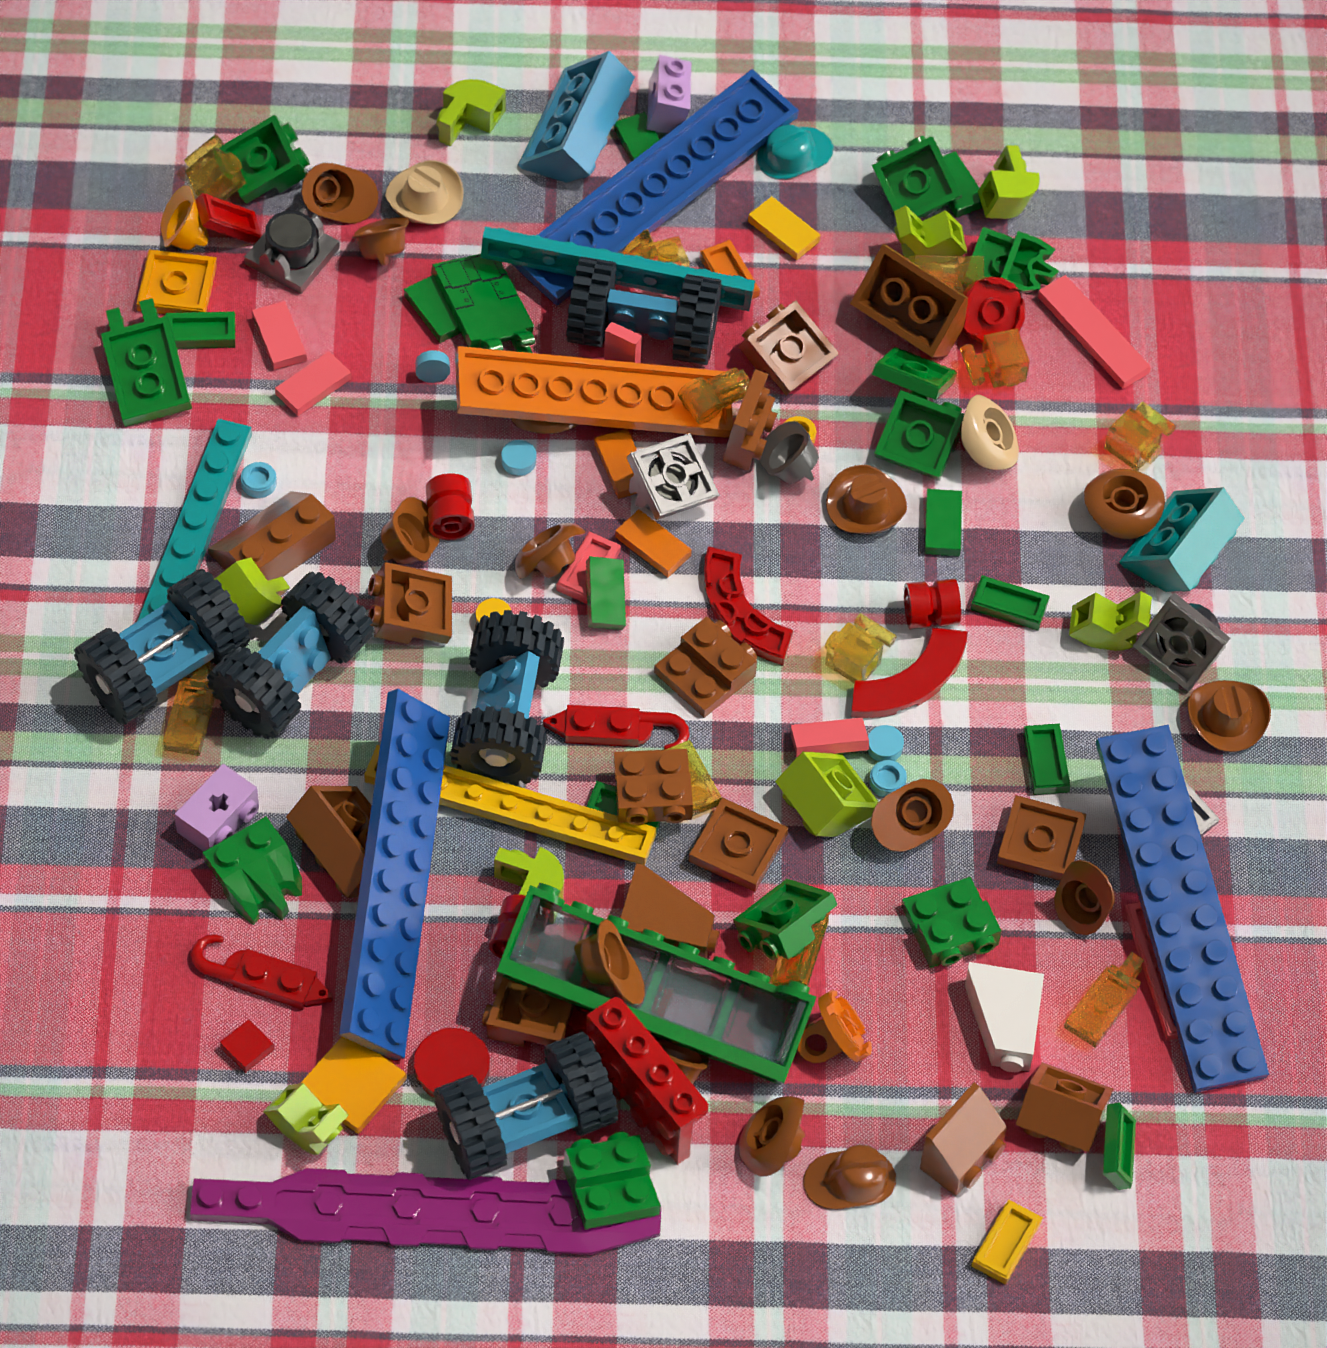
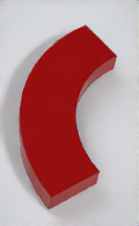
[704,546,793,665]
[851,627,968,718]

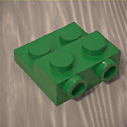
[218,114,311,204]
[872,135,962,218]
[874,390,964,481]
[901,876,1002,968]
[733,879,838,960]
[563,1132,661,1229]

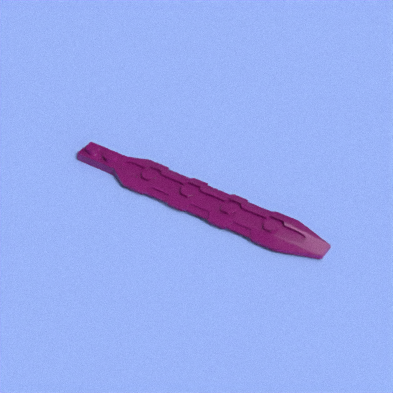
[190,1168,661,1255]

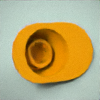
[161,185,209,250]

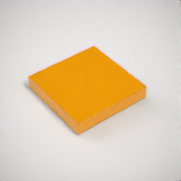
[136,249,217,314]
[301,1036,407,1134]

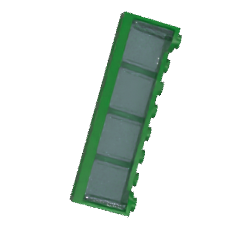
[495,883,817,1086]

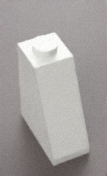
[965,962,1044,1072]

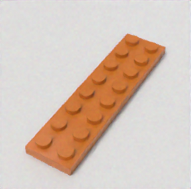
[455,346,733,438]

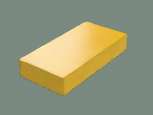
[748,196,821,261]
[971,1199,1043,1285]

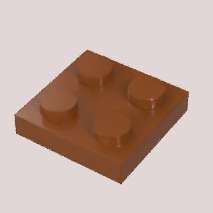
[996,795,1087,881]
[689,797,789,892]

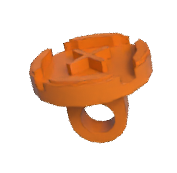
[798,990,872,1063]

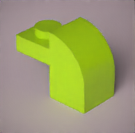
[436,79,506,147]
[978,145,1040,219]
[894,206,967,266]
[214,557,290,625]
[1069,591,1152,651]
[494,847,564,925]
[263,1083,349,1155]

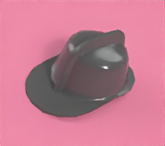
[759,421,819,484]

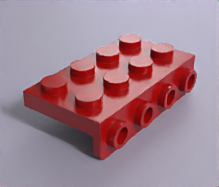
[586,997,709,1165]

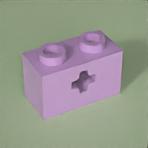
[647,55,692,134]
[174,764,259,851]

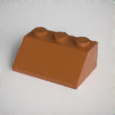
[850,244,968,357]
[208,491,336,581]
[286,786,372,898]

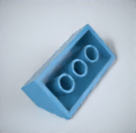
[518,51,635,183]

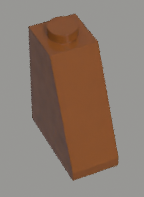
[621,863,720,958]

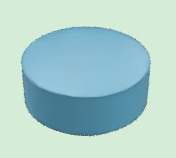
[415,350,450,383]
[501,440,536,476]
[241,462,277,498]
[867,725,904,762]
[869,760,907,798]

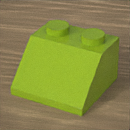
[775,751,879,837]

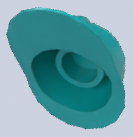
[757,125,834,179]

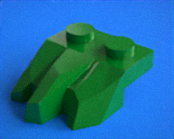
[961,227,1059,294]
[202,816,302,925]

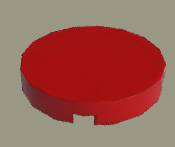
[963,277,1026,345]
[414,1028,490,1098]

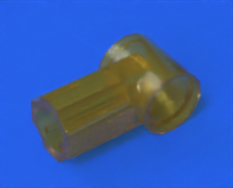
[678,368,749,424]

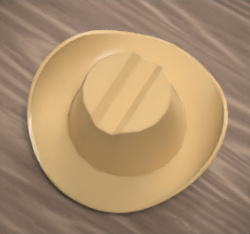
[386,160,464,224]
[961,395,1019,470]

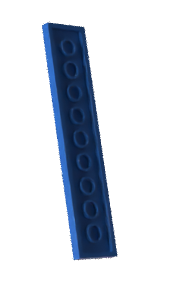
[512,69,799,306]
[339,689,450,1061]
[1095,724,1269,1093]

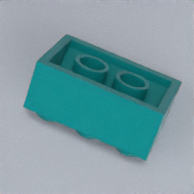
[1119,487,1245,592]

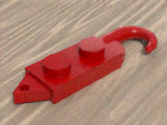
[543,705,690,750]
[191,934,333,1010]

